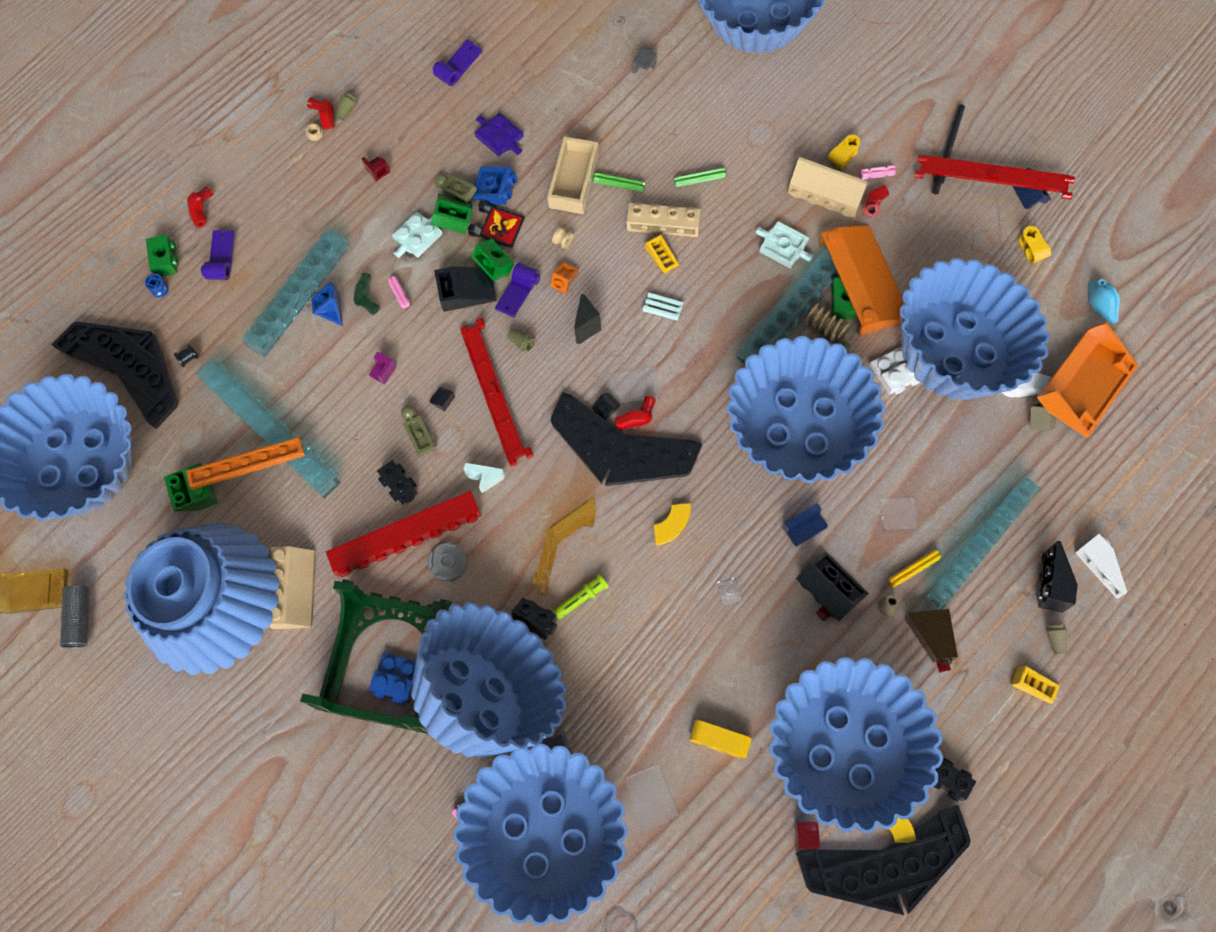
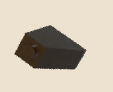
[905,609,958,665]

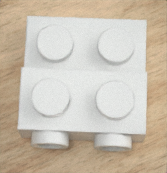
[870,347,920,395]

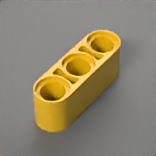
[689,720,752,759]

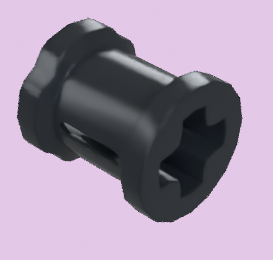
[174,344,199,367]

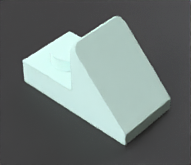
[464,463,505,493]

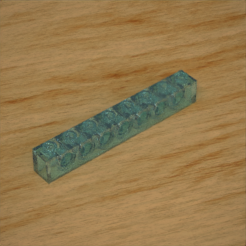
[242,228,350,358]
[737,247,838,364]
[925,476,1041,610]

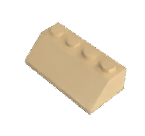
[788,157,868,218]
[269,546,316,629]

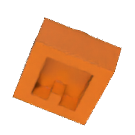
[551,262,579,294]

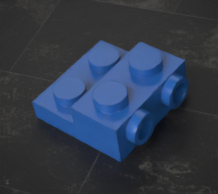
[472,166,517,205]
[368,652,416,705]

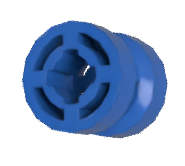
[144,274,169,298]

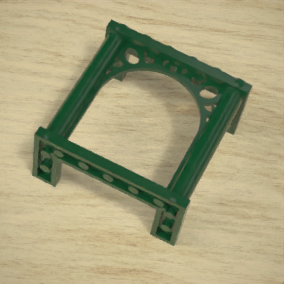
[300,579,452,734]

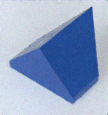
[311,282,343,327]

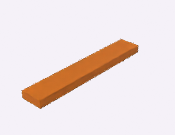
[186,437,305,490]

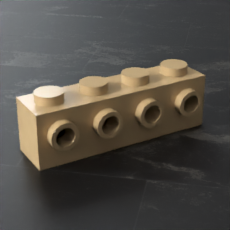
[627,202,701,237]

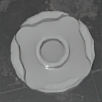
[428,542,467,582]

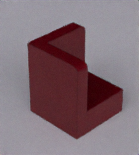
[361,157,390,181]
[795,822,820,850]

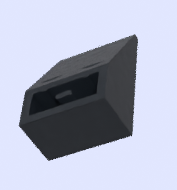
[434,266,497,312]
[1037,541,1078,613]

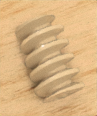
[806,303,849,341]

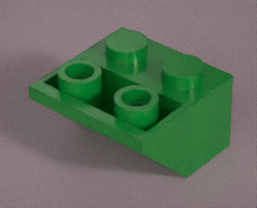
[430,193,473,234]
[164,463,218,512]

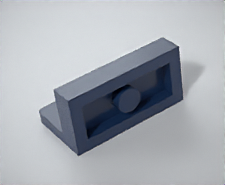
[1013,167,1052,209]
[783,503,828,547]

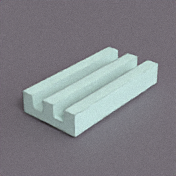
[643,293,683,321]

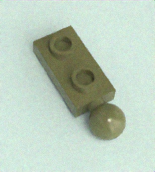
[435,173,477,203]
[401,405,436,457]

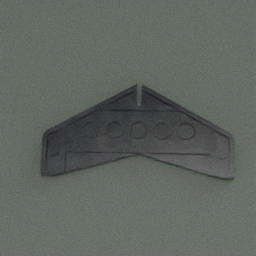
[51,322,178,429]
[551,392,702,486]
[795,805,971,915]

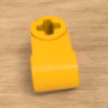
[828,135,861,170]
[1018,226,1051,264]

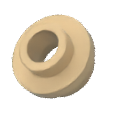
[306,124,323,141]

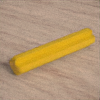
[888,549,941,588]

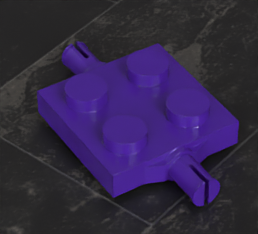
[474,113,524,157]

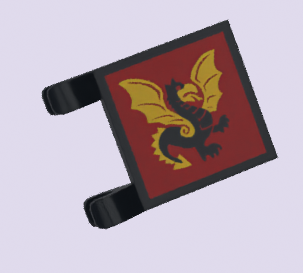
[468,200,525,248]

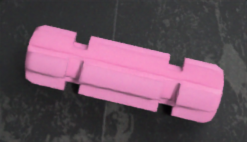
[860,165,896,180]
[388,276,410,309]

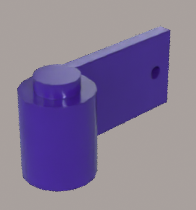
[433,40,483,86]
[201,230,235,280]
[495,262,541,318]

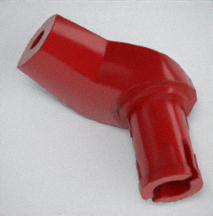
[307,97,334,130]
[863,185,890,217]
[187,186,213,228]
[615,396,656,430]

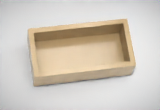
[547,137,599,214]

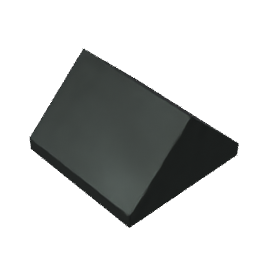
[574,294,601,344]

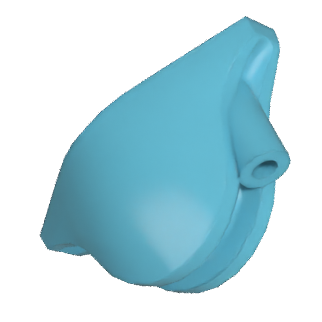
[1088,279,1120,324]

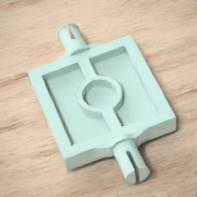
[392,212,443,258]
[756,221,813,269]

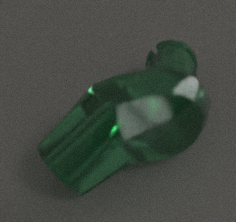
[353,273,380,315]

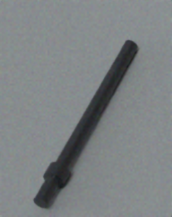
[932,104,965,195]

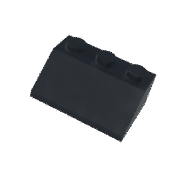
[796,552,869,621]

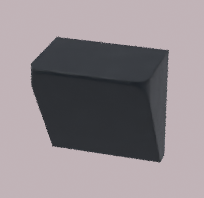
[429,387,455,412]
[592,393,620,420]

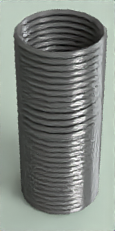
[60,585,89,649]

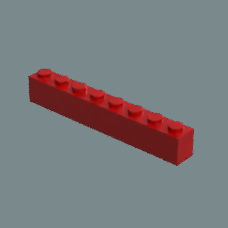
[325,491,482,577]

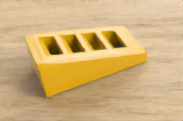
[644,235,679,274]
[1011,666,1060,704]

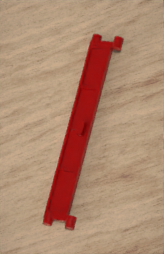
[914,155,1075,200]
[460,318,534,466]

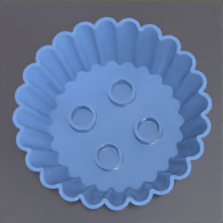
[697,0,825,54]
[900,258,1050,400]
[726,336,885,483]
[0,374,133,521]
[124,523,279,675]
[411,602,566,758]
[769,657,943,833]
[453,743,628,926]

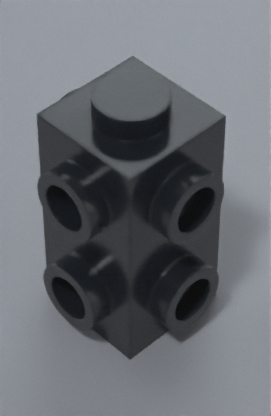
[377,460,418,505]
[512,597,558,640]
[934,757,977,802]

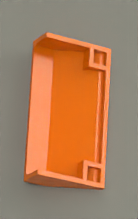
[818,226,902,336]
[1037,322,1139,437]

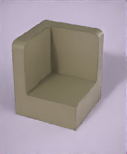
[1030,404,1056,431]

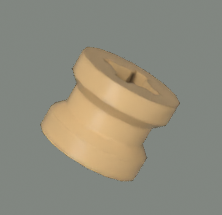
[552,227,574,250]

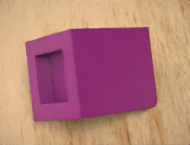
[369,351,396,385]

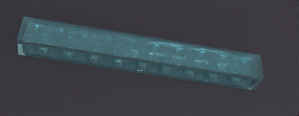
[195,359,341,499]

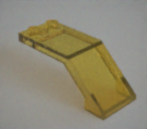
[533,497,597,596]
[0,568,68,614]

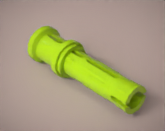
[552,573,609,620]

